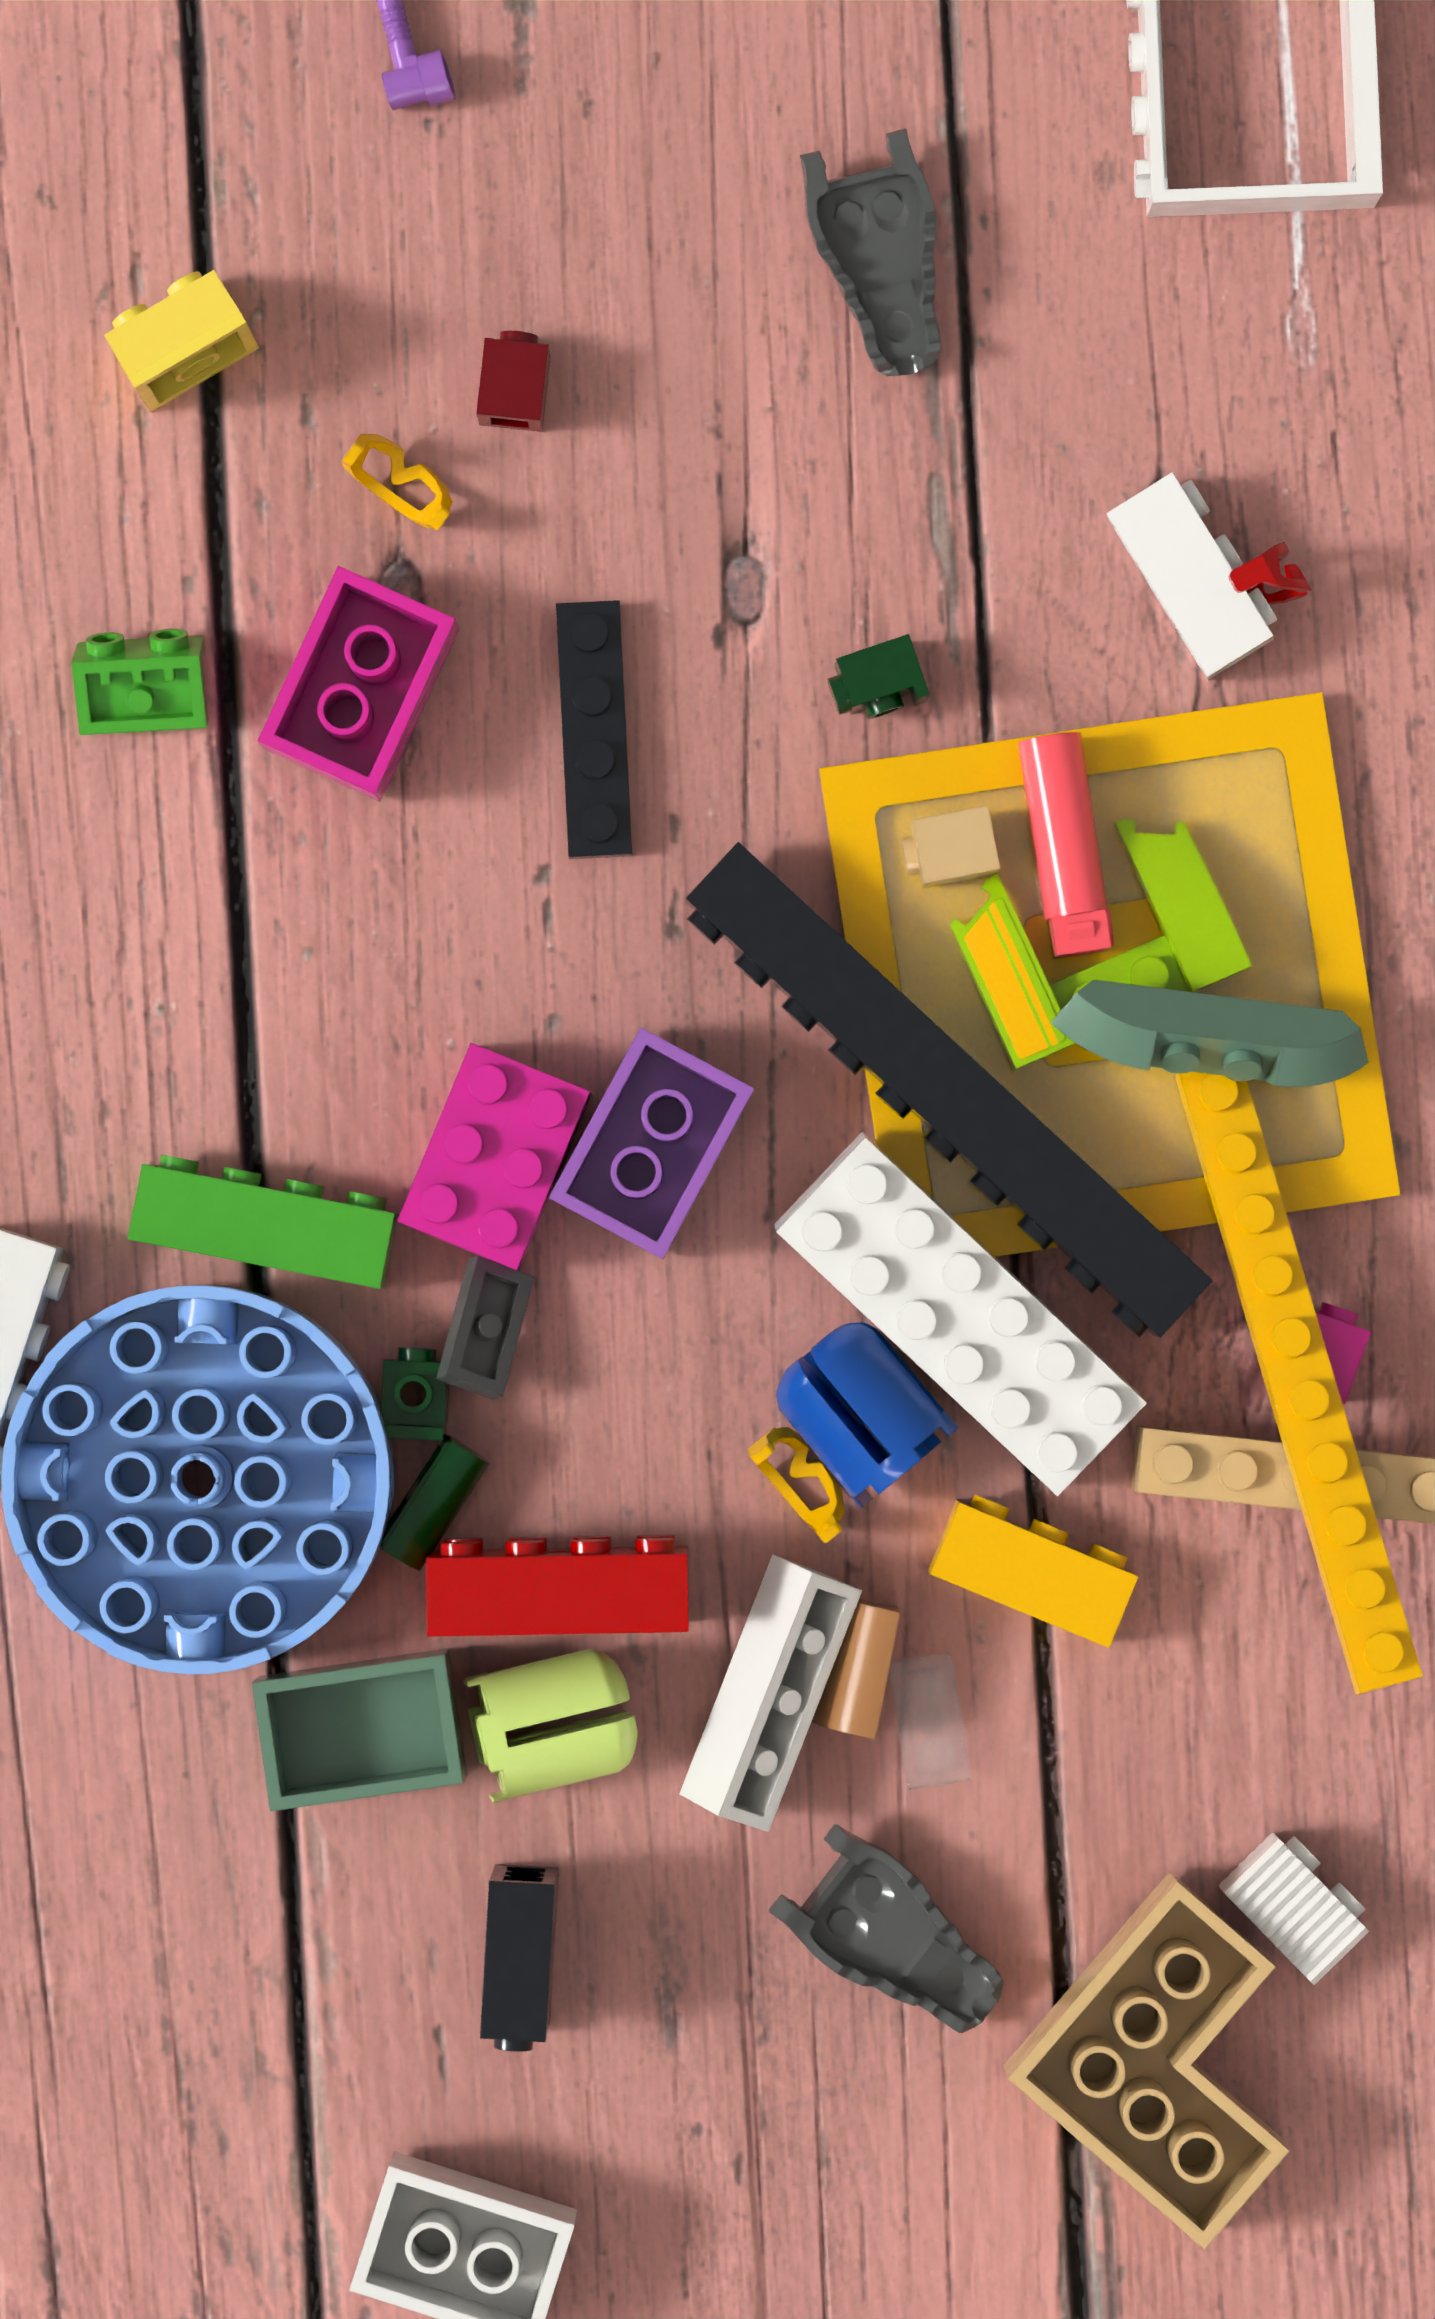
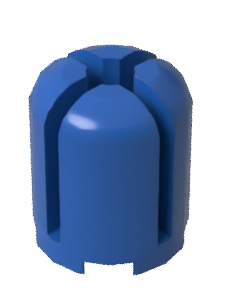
[776,1322,959,1509]

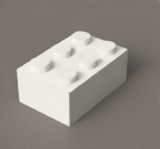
[349,2151,577,2319]

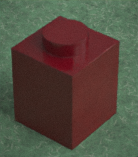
[476,330,551,432]

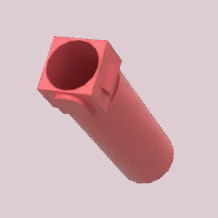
[1018,732,1114,959]

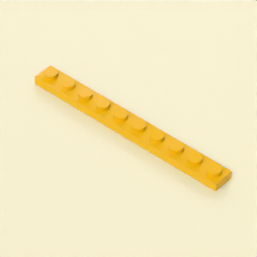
[1175,1072,1423,1695]

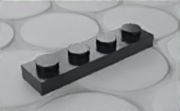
[556,600,633,859]

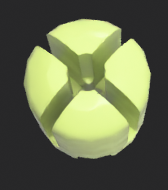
[463,1649,638,1804]

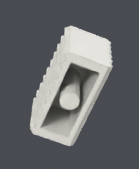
[1219,1833,1369,1985]

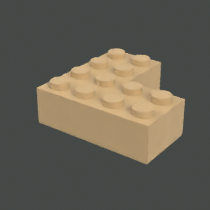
[1003,1872,1289,2250]

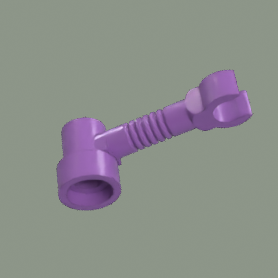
[376,0,456,110]

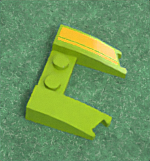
[949,819,1252,1071]

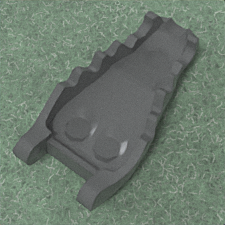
[800,128,941,376]
[769,1824,1003,2034]

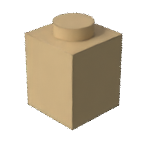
[901,806,1000,889]

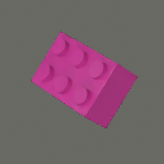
[258,566,460,802]
[397,1043,592,1270]

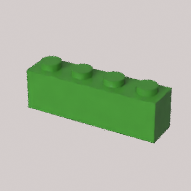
[127,1154,399,1289]

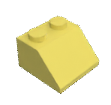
[104,270,259,412]

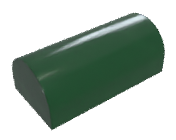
[380,1434,490,1571]

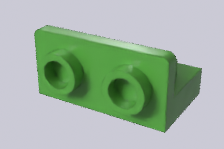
[71,629,209,735]

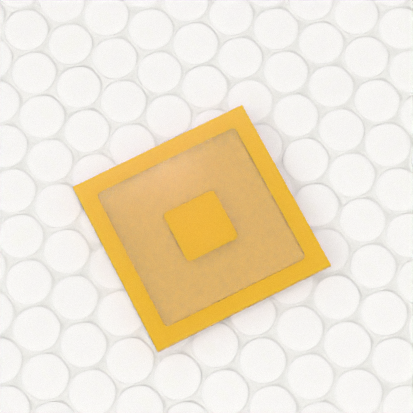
[819,692,1400,1257]

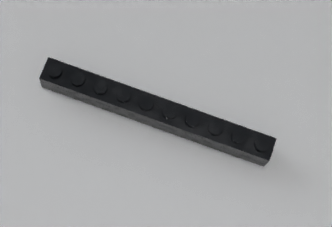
[686,842,1213,1338]

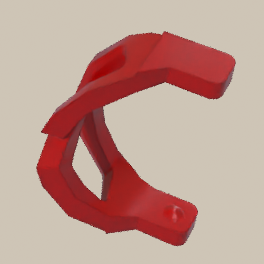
[1228,542,1311,605]

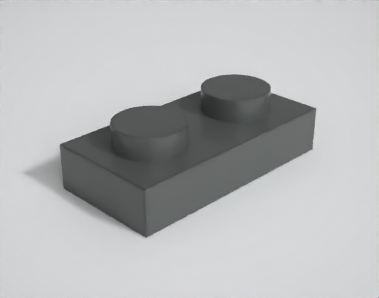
[436,1255,534,1400]

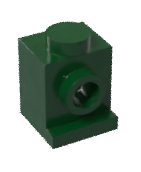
[827,634,930,719]
[381,1347,449,1441]

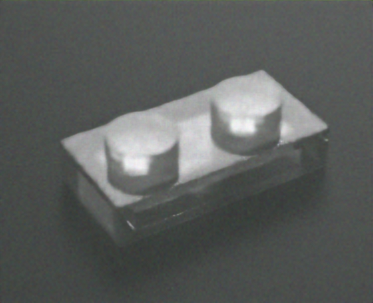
[889,1652,971,1790]

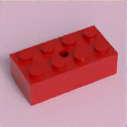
[426,1534,689,1637]

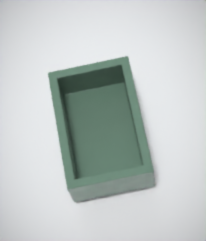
[252,1648,467,1812]

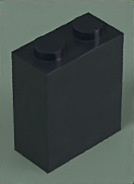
[480,1864,559,2052]

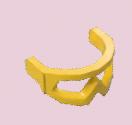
[341,433,453,531]
[747,1427,846,1543]

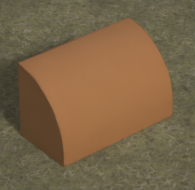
[812,1599,901,1740]

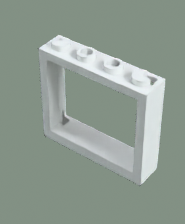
[1126,0,1383,217]

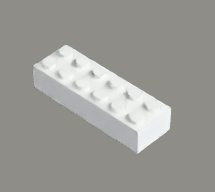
[774,1132,1147,1496]

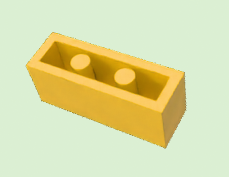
[928,1494,1138,1648]

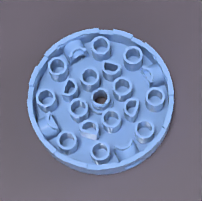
[1,1285,395,1675]

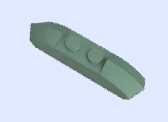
[1051,980,1369,1087]

